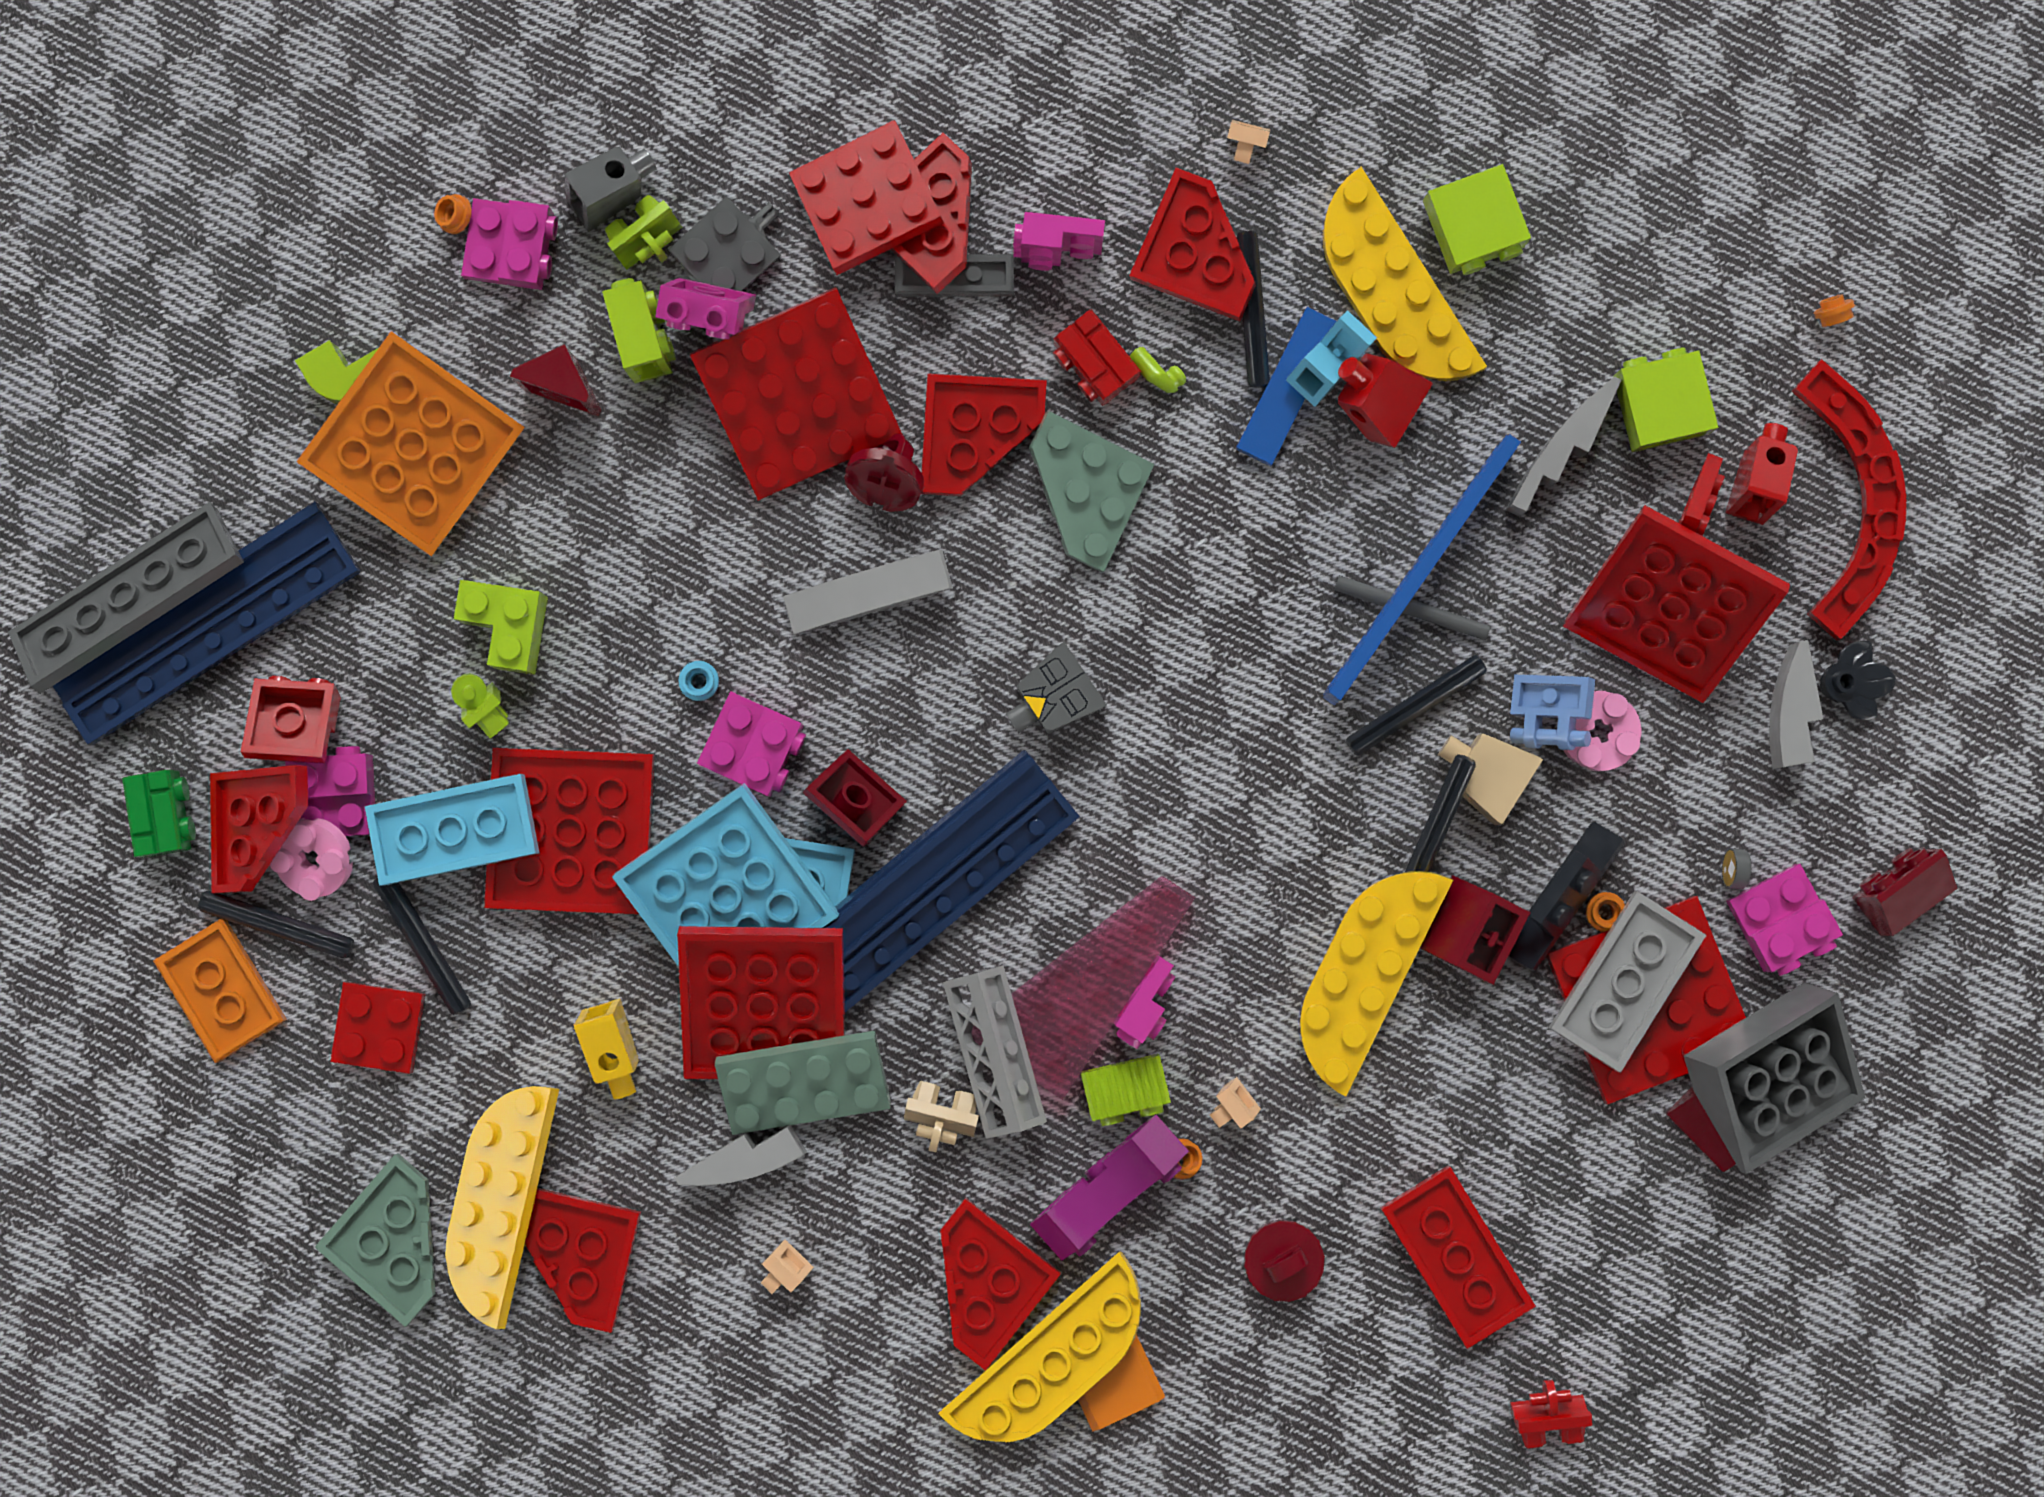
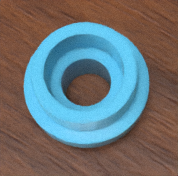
[679,661,719,701]

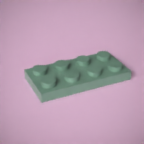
[715,1031,891,1135]

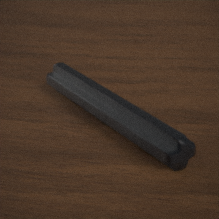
[1236,231,1270,388]
[1346,655,1487,755]
[1405,754,1476,872]
[373,878,471,1015]
[198,891,354,958]

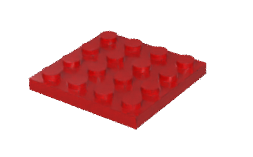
[690,287,903,501]
[1563,505,1790,703]
[484,748,655,914]
[1546,896,1746,1104]
[677,926,845,1079]

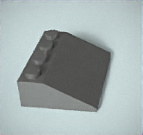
[1684,983,1865,1174]

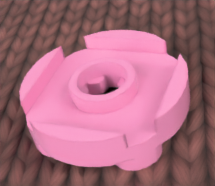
[1563,691,1641,771]
[270,818,353,901]

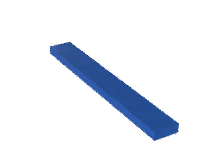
[1322,434,1521,705]

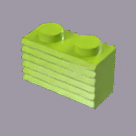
[1080,1053,1171,1126]

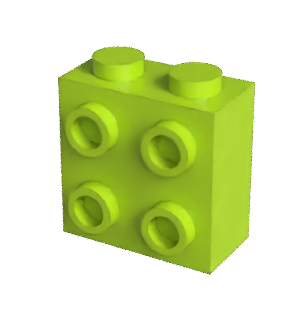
[1423,164,1531,275]
[602,278,676,384]
[1613,348,1719,453]

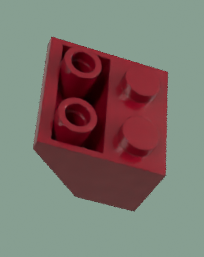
[1852,847,1958,936]
[1419,875,1531,985]

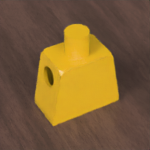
[574,998,639,1099]

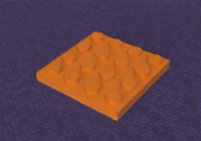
[296,331,525,557]

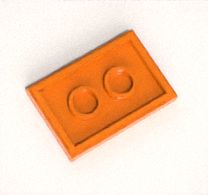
[153,918,287,1063]

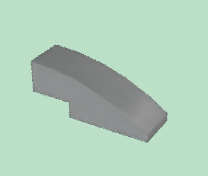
[1769,640,1823,769]
[675,1125,807,1186]

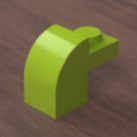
[295,340,378,405]

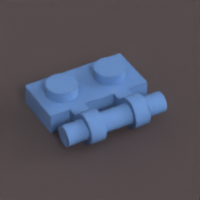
[1510,674,1595,750]

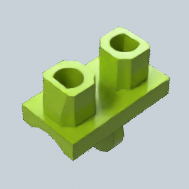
[605,195,682,270]
[451,673,509,738]

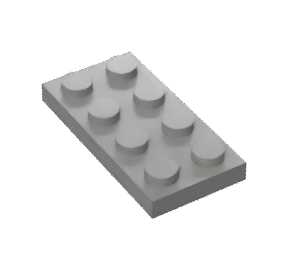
[1548,891,1706,1073]

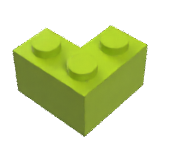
[454,580,548,675]

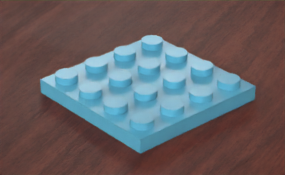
[612,783,839,967]

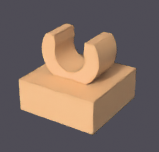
[1227,120,1270,164]
[1210,1077,1261,1129]
[761,1239,814,1294]

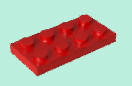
[1380,1166,1536,1349]

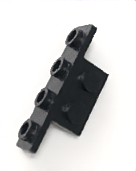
[1508,822,1625,971]

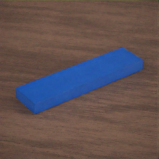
[1235,307,1337,467]

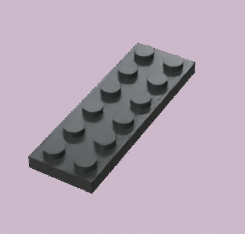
[8,502,244,694]

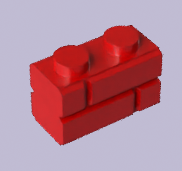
[1052,309,1141,406]

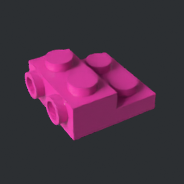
[461,198,558,290]
[1013,212,1105,271]
[655,278,756,339]
[697,691,806,797]
[285,746,375,836]
[1726,864,1843,976]
[1113,955,1175,1049]

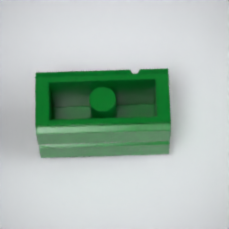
[122,770,196,858]

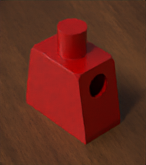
[1338,354,1433,448]
[1725,423,1798,525]

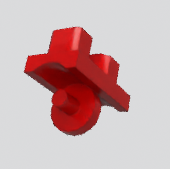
[1510,1380,1592,1448]

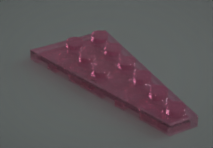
[971,876,1196,1100]

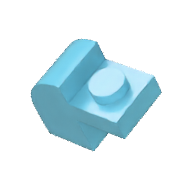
[1286,310,1377,407]

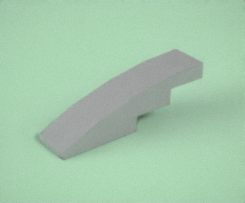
[1506,377,1621,517]
[783,550,953,634]

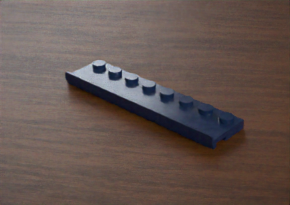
[53,501,361,745]
[823,750,1080,1012]

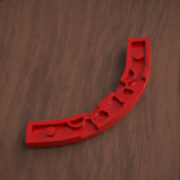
[1791,359,1907,641]

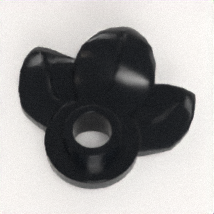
[1820,640,1896,720]

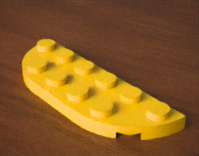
[1322,166,1487,381]
[1300,871,1453,1097]
[445,1086,559,1329]
[938,1251,1141,1443]

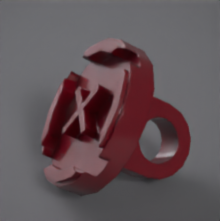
[844,433,924,512]
[1243,1219,1325,1302]

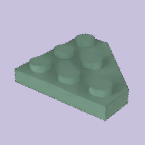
[1029,411,1154,572]
[315,1153,436,1327]

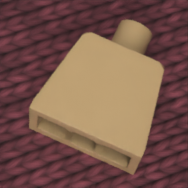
[1438,734,1543,825]

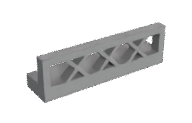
[943,965,1047,1139]

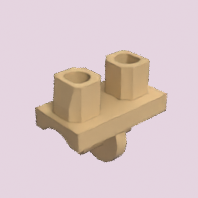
[904,1081,979,1153]

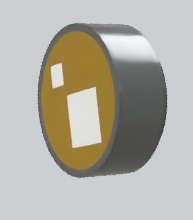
[1722,848,1752,889]

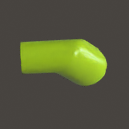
[1130,347,1186,393]

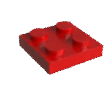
[330,982,426,1074]

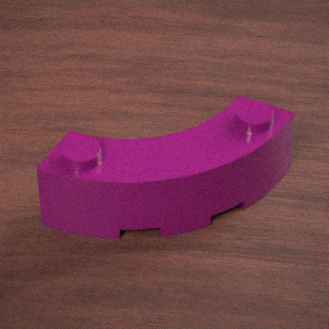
[1030,1115,1189,1261]

